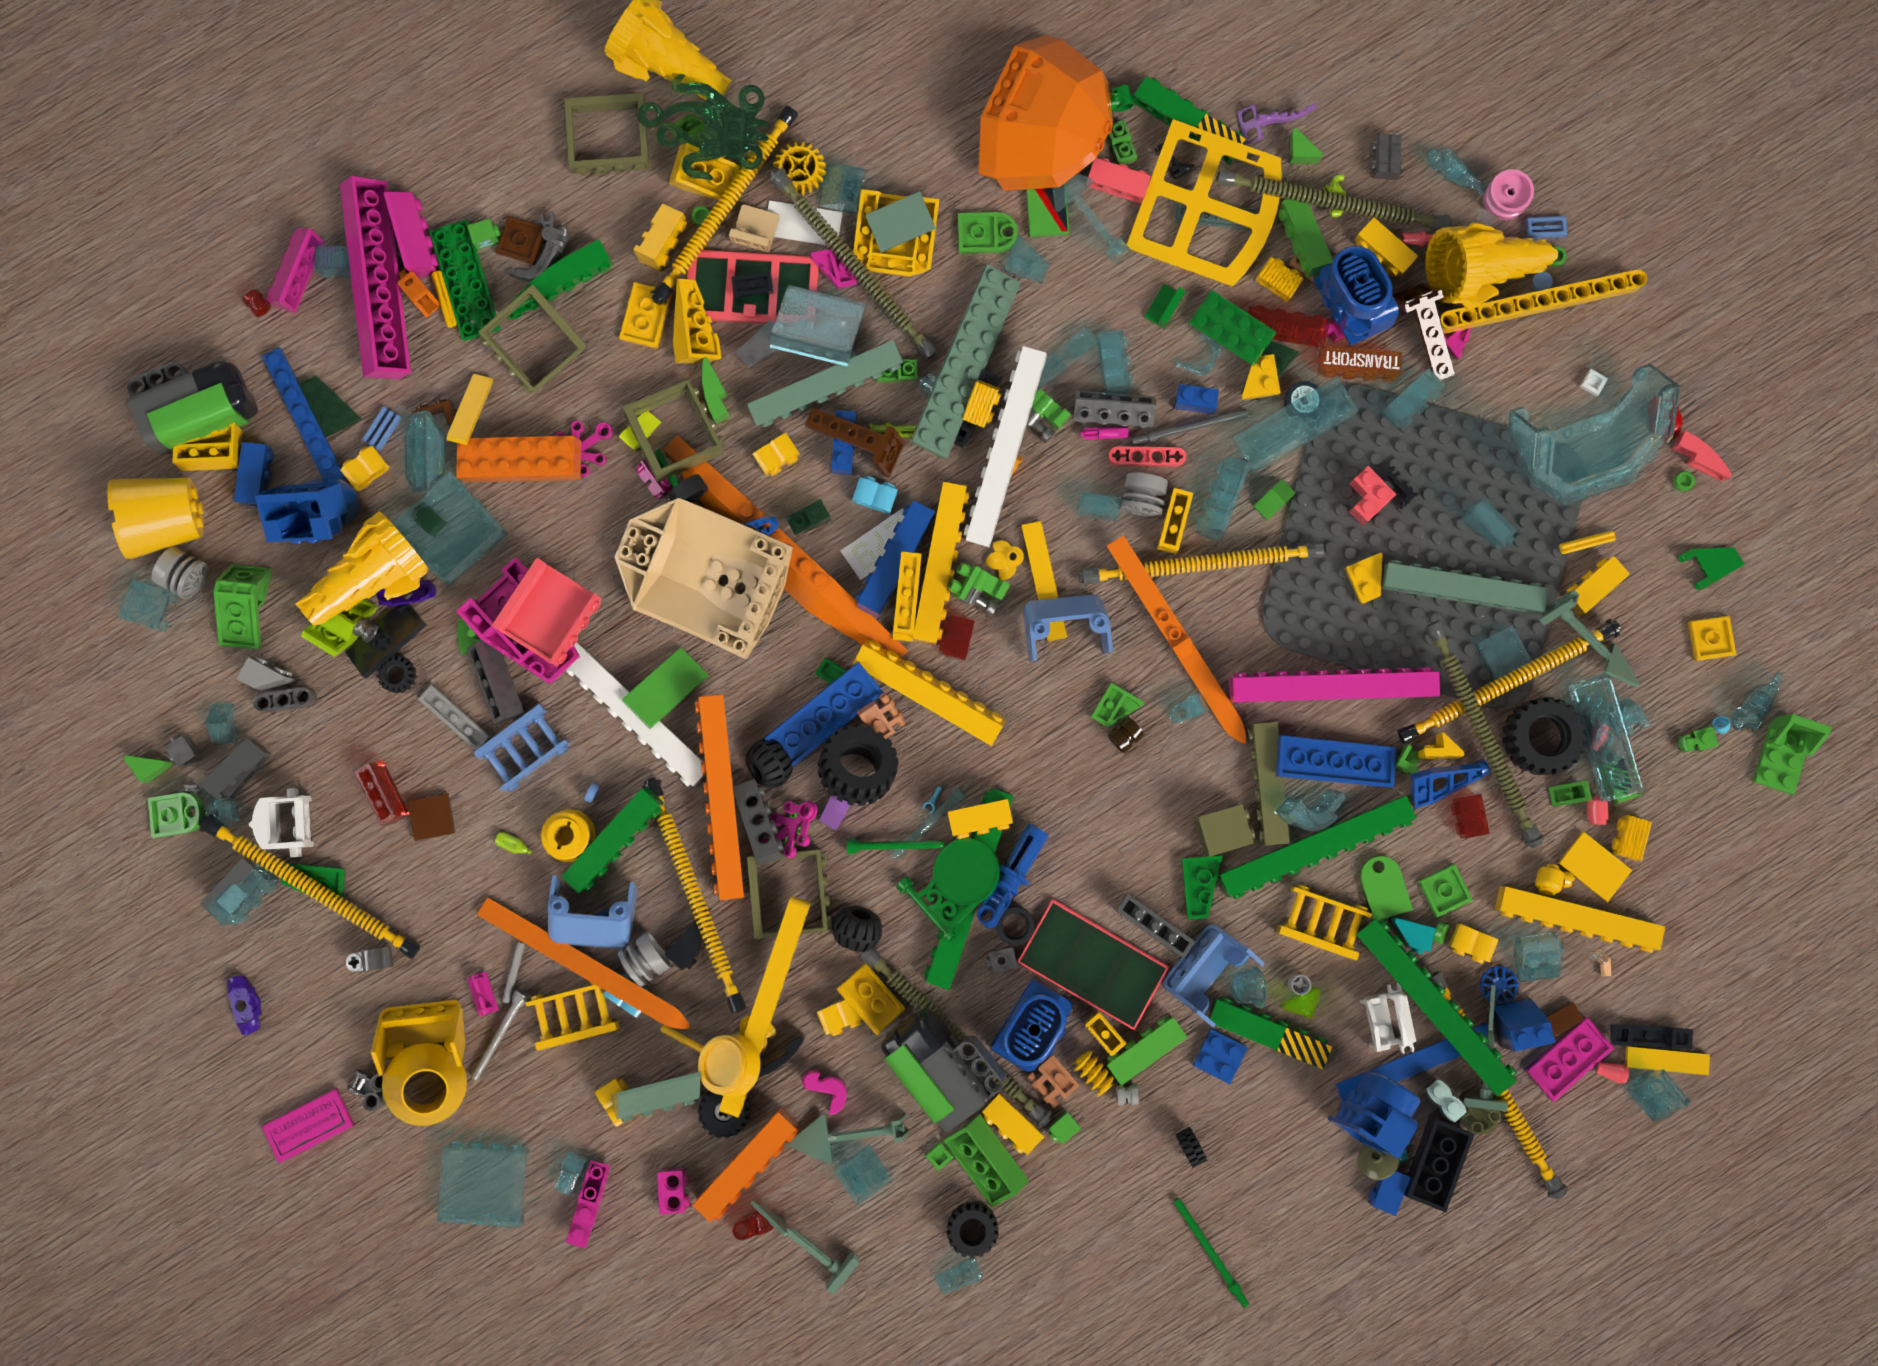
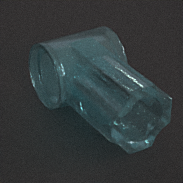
[554,1150,588,1196]

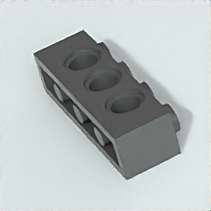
[733,779,784,866]
[1115,894,1195,959]

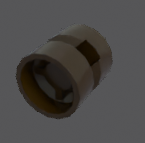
[1107,716,1145,754]

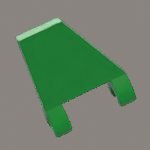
[1678,547,1745,591]

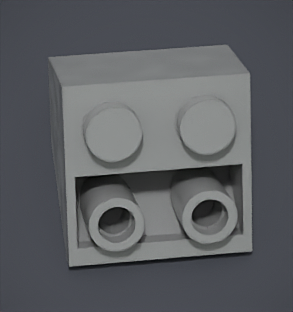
[236,656,297,692]

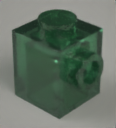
[414,505,448,537]

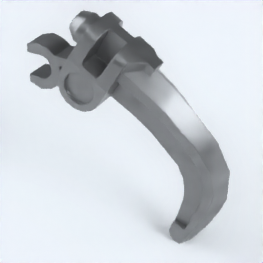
[508,212,570,282]

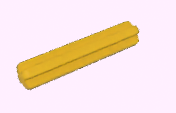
[431,271,457,328]
[1559,530,1616,554]

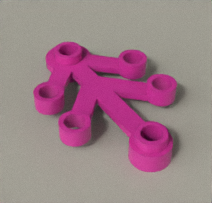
[555,421,613,477]
[761,801,817,858]

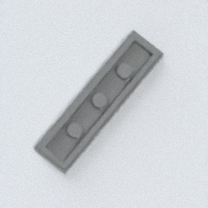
[418,684,492,751]

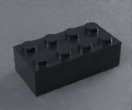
[1404,1115,1475,1212]

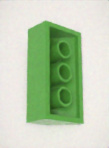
[943,1114,1029,1207]

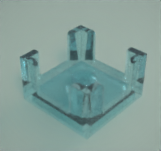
[118,579,179,632]

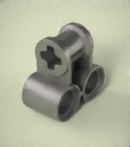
[346,946,394,972]
[346,1069,385,1111]

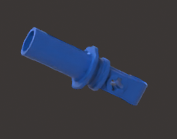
[977,824,1049,928]

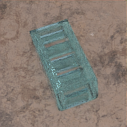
[935,1259,983,1295]

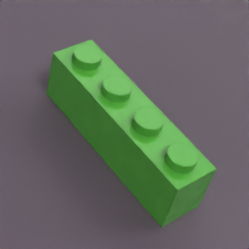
[1278,199,1333,278]
[1105,1015,1188,1086]

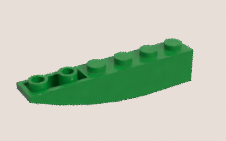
[507,239,613,320]

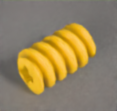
[1072,1050,1114,1097]

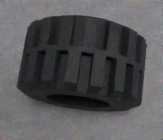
[947,1201,999,1259]

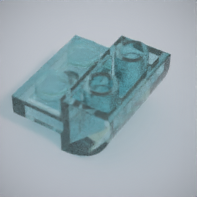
[1627,1069,1690,1122]

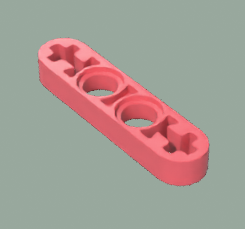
[1108,446,1186,467]

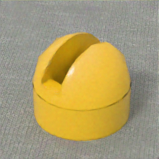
[1562,872,1575,888]

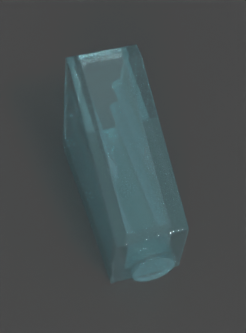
[1461,497,1516,549]

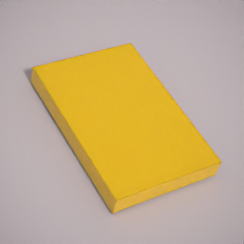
[619,282,673,349]
[1557,832,1632,902]
[837,963,906,1036]

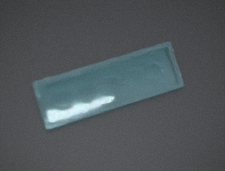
[1232,377,1358,475]
[1568,673,1644,802]

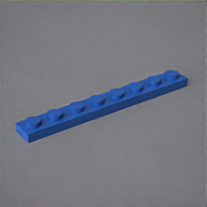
[262,347,350,485]

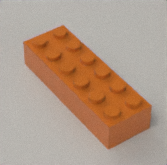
[456,436,581,482]
[692,1107,799,1223]

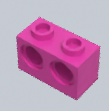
[657,1168,690,1214]

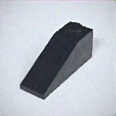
[664,908,711,971]

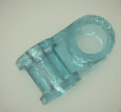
[1169,692,1209,723]

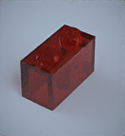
[939,615,975,662]
[1451,794,1490,839]

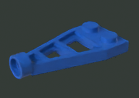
[1411,759,1490,809]

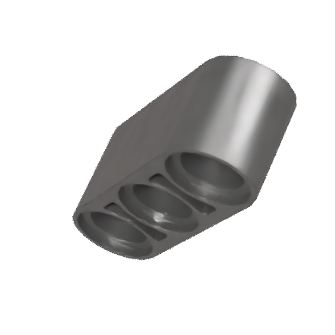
[253,687,317,713]

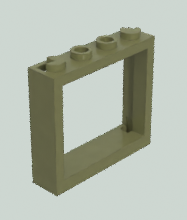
[565,93,650,176]
[479,284,588,394]
[623,379,724,482]
[747,850,832,939]

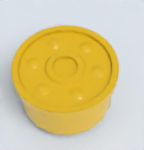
[541,809,597,862]

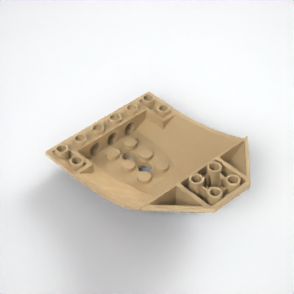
[615,498,793,659]

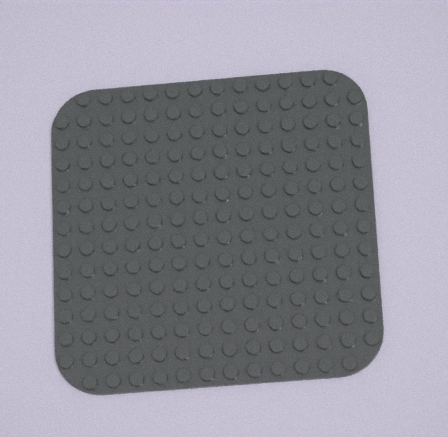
[1262,385,1586,708]

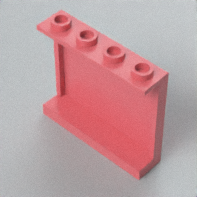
[492,558,602,667]

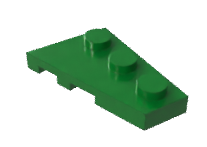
[1181,855,1223,920]
[281,863,346,902]

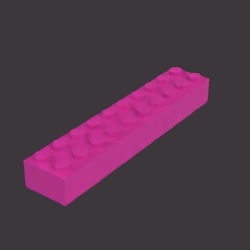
[340,176,411,380]
[1228,667,1440,702]

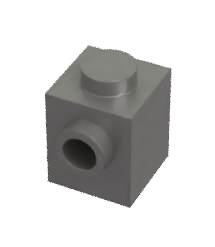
[165,735,202,768]
[986,946,1018,973]

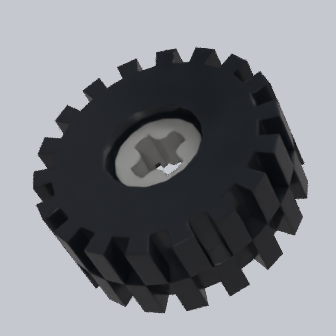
[698,1091,751,1138]

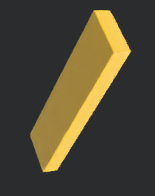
[447,374,493,445]
[1625,1046,1710,1075]

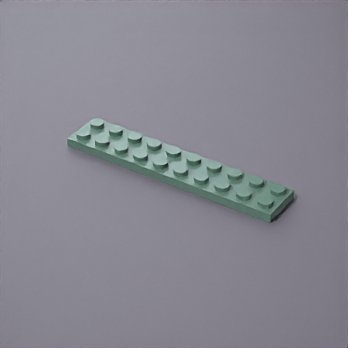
[910,264,1021,460]

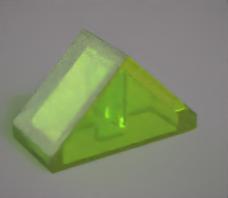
[1279,987,1321,1019]

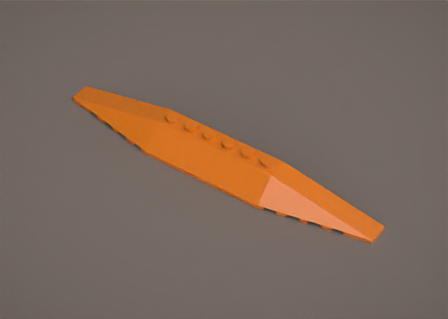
[664,435,908,658]

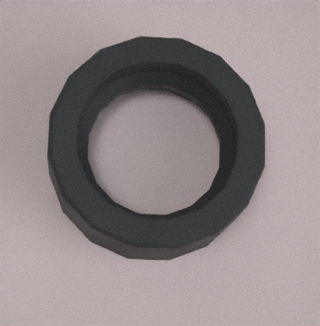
[668,474,708,503]
[996,906,1035,945]

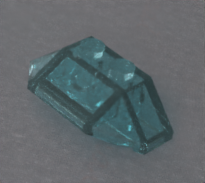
[405,410,445,493]

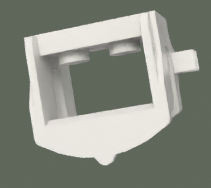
[249,788,314,857]
[1359,982,1416,1054]

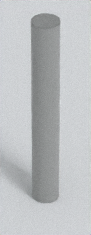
[502,942,525,1003]

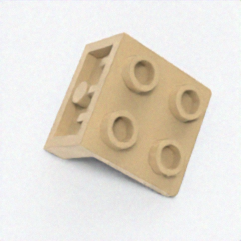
[729,204,780,253]

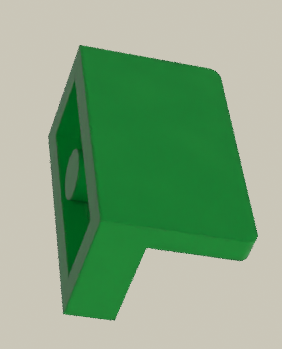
[1144,284,1186,329]

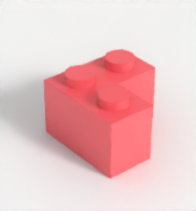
[1349,466,1397,526]

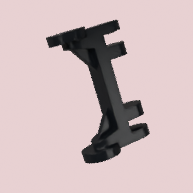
[1154,140,1195,180]
[1379,465,1418,510]

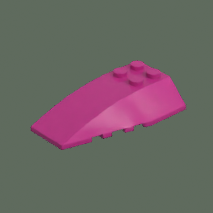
[456,557,580,684]

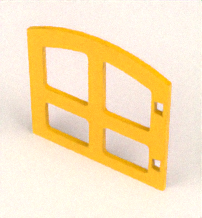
[1126,119,1282,287]

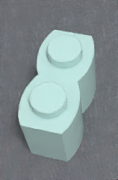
[1425,1080,1466,1123]

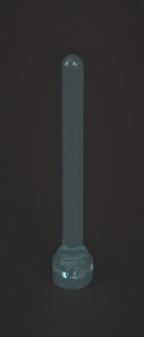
[890,786,967,861]

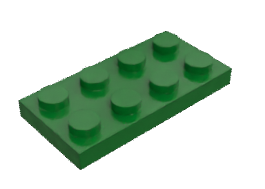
[1189,290,1276,367]

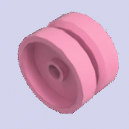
[1483,169,1534,221]

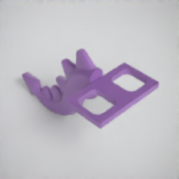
[1237,103,1317,146]

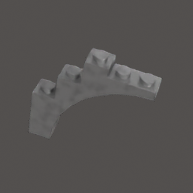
[735,316,861,368]

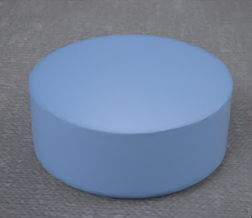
[1531,272,1553,291]
[584,782,600,803]

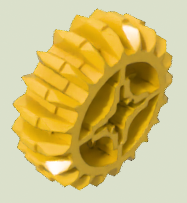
[773,141,826,196]

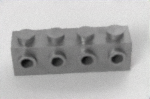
[1073,390,1156,428]
[466,641,524,724]

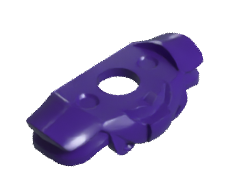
[377,579,437,606]
[227,976,262,1035]

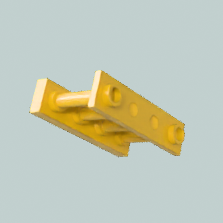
[893,552,922,642]
[1276,884,1372,961]
[526,982,620,1051]

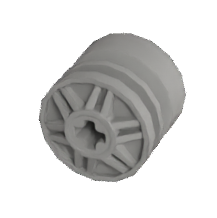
[1120,472,1168,517]
[151,546,208,600]
[618,932,671,987]

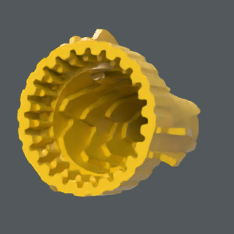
[604,0,732,104]
[1425,222,1558,309]
[295,511,429,626]

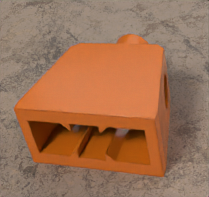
[397,270,441,318]

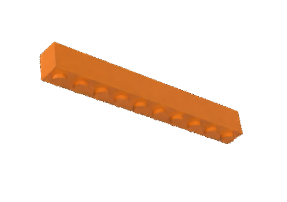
[695,694,744,900]

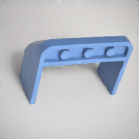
[1023,595,1113,662]
[548,875,638,949]
[1163,924,1265,1028]

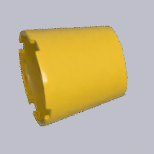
[107,478,204,559]

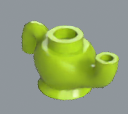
[1323,174,1346,217]

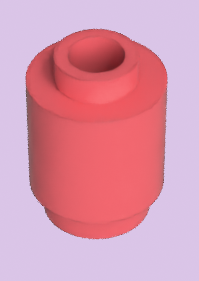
[1587,796,1609,825]

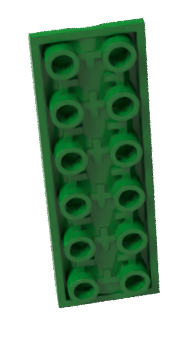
[429,219,501,342]

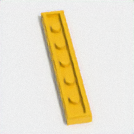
[1021,521,1067,642]

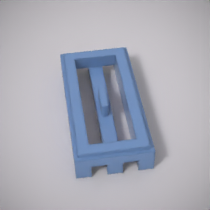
[1525,216,1568,239]
[362,406,402,451]

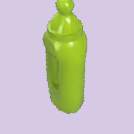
[495,832,532,854]

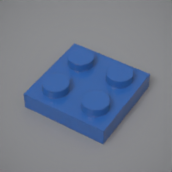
[1193,1028,1248,1084]

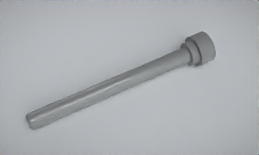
[471,989,530,1080]

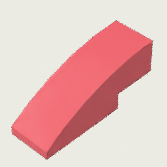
[1672,431,1732,482]

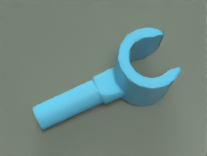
[923,786,942,814]

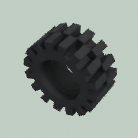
[376,656,417,693]
[1175,1127,1208,1168]

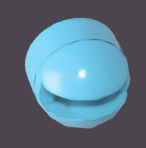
[1712,716,1731,734]

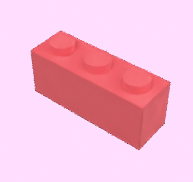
[1086,158,1151,204]

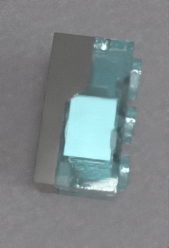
[199,857,280,926]

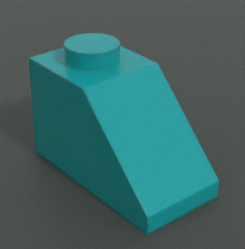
[1390,917,1436,955]

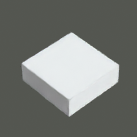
[1579,369,1608,397]

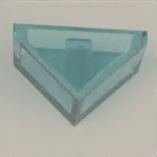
[205,704,235,745]

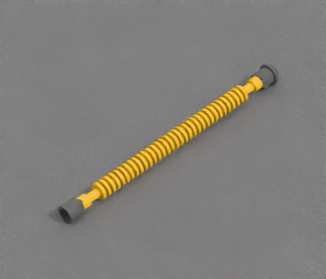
[1078,541,1324,587]
[1430,971,1568,1199]

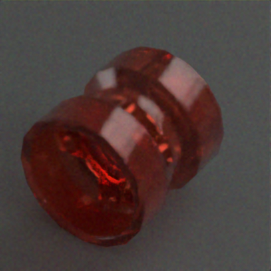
[242,289,271,317]

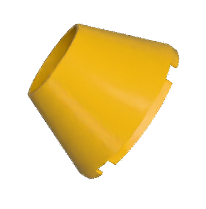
[382,1043,467,1126]

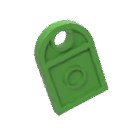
[958,212,1018,254]
[148,792,205,838]
[1360,856,1413,920]

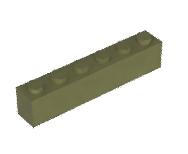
[1248,722,1290,846]

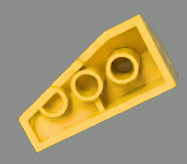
[673,279,722,364]

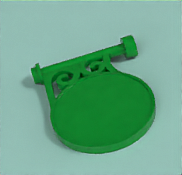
[896,838,1000,943]

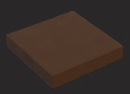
[496,216,544,265]
[408,794,456,841]

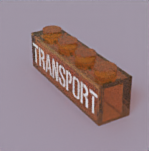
[1318,346,1402,382]

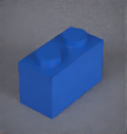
[1174,384,1219,414]
[1368,1170,1411,1216]

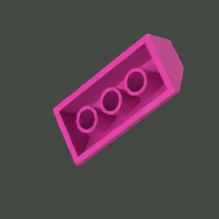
[384,191,439,278]
[267,228,325,314]

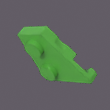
[1090,683,1145,728]

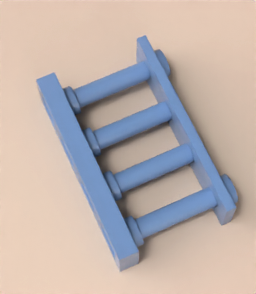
[473,704,571,792]

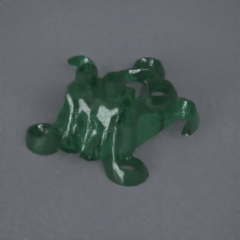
[638,74,770,180]

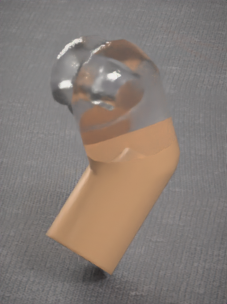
[1590,949,1612,976]

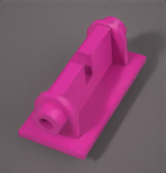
[636,460,672,500]
[467,972,499,1017]

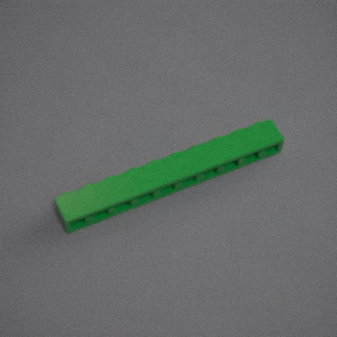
[923,788,1014,990]
[1218,796,1416,899]
[1357,917,1517,1097]

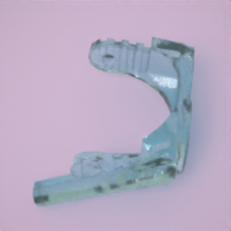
[1175,334,1223,377]

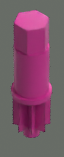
[1080,426,1128,440]

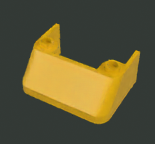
[371,1000,466,1076]

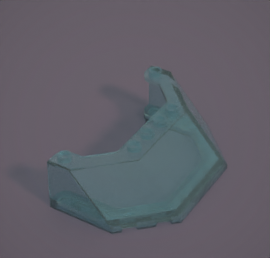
[1508,364,1681,506]

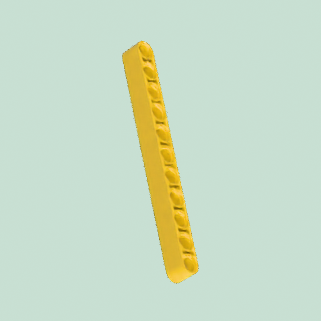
[1439,270,1647,334]
[719,896,811,1118]

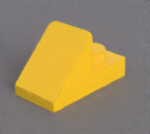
[1417,732,1464,759]

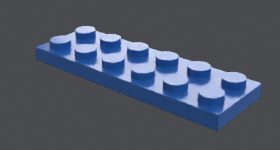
[764,661,884,766]
[1276,736,1396,788]

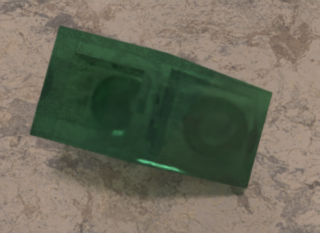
[785,499,832,535]

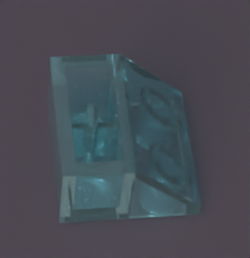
[819,165,865,214]
[1514,932,1564,982]
[834,1144,892,1206]

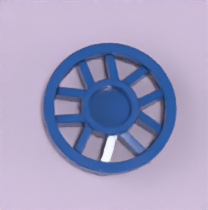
[1480,966,1519,1005]

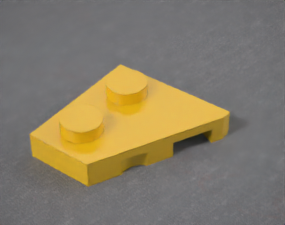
[1241,354,1281,400]
[1344,553,1383,605]

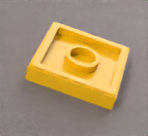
[1687,616,1737,661]

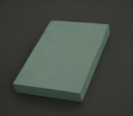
[865,191,936,253]

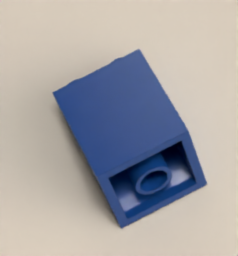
[1494,998,1555,1052]

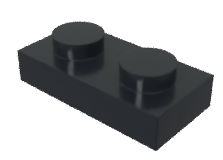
[731,272,774,298]

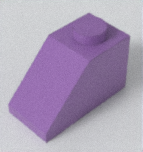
[819,795,851,831]

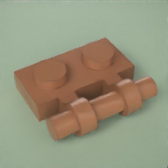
[857,693,906,739]
[1027,1054,1080,1108]

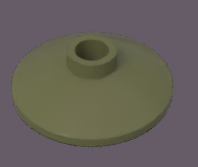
[1358,1146,1399,1180]

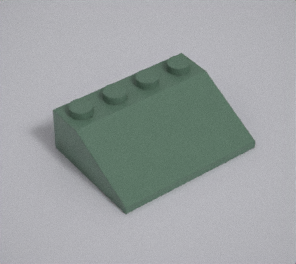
[611,1072,701,1122]

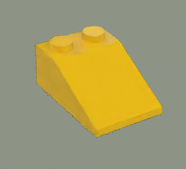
[668,143,740,200]

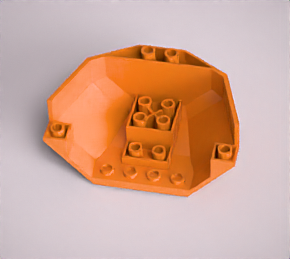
[978,35,1113,191]

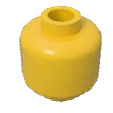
[1535,864,1565,896]

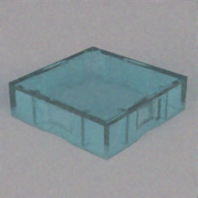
[392,471,508,587]

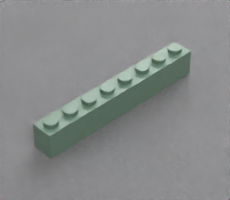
[747,340,904,428]
[1381,560,1549,614]

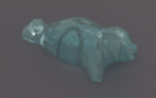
[1427,147,1485,195]
[1731,672,1782,731]

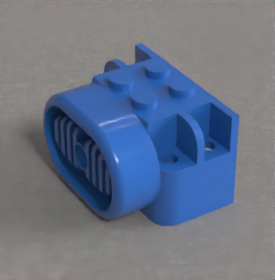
[1313,246,1399,346]
[255,478,359,544]
[990,977,1074,1073]
[1327,1071,1420,1159]

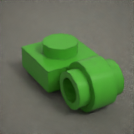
[1677,726,1719,753]

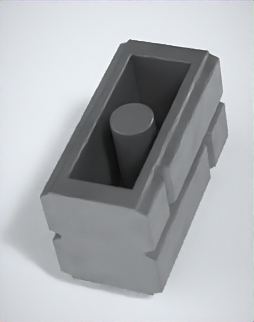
[1370,134,1402,180]

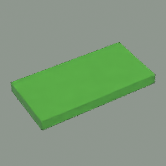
[622,647,709,729]

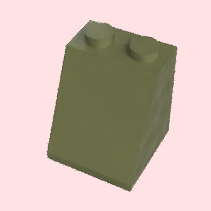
[1193,804,1255,857]

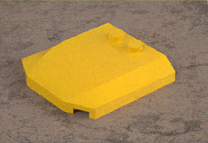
[853,189,940,277]

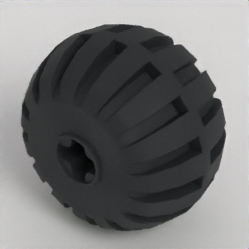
[746,739,793,788]
[832,906,883,952]

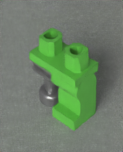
[1026,389,1071,443]
[947,563,1010,617]

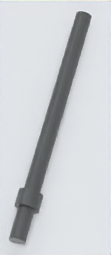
[1131,409,1248,445]

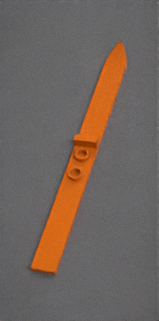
[1106,535,1247,744]
[477,897,690,1030]

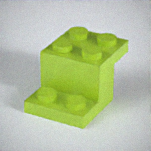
[301,599,377,657]

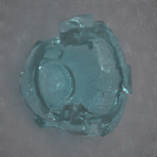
[1611,698,1651,737]
[1230,966,1267,1008]

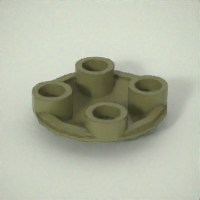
[1460,1093,1501,1134]

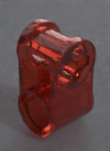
[732,1211,774,1240]

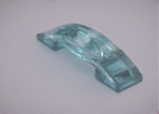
[1037,326,1098,390]

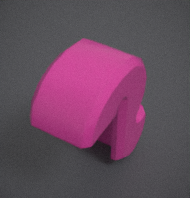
[802,1069,847,1115]

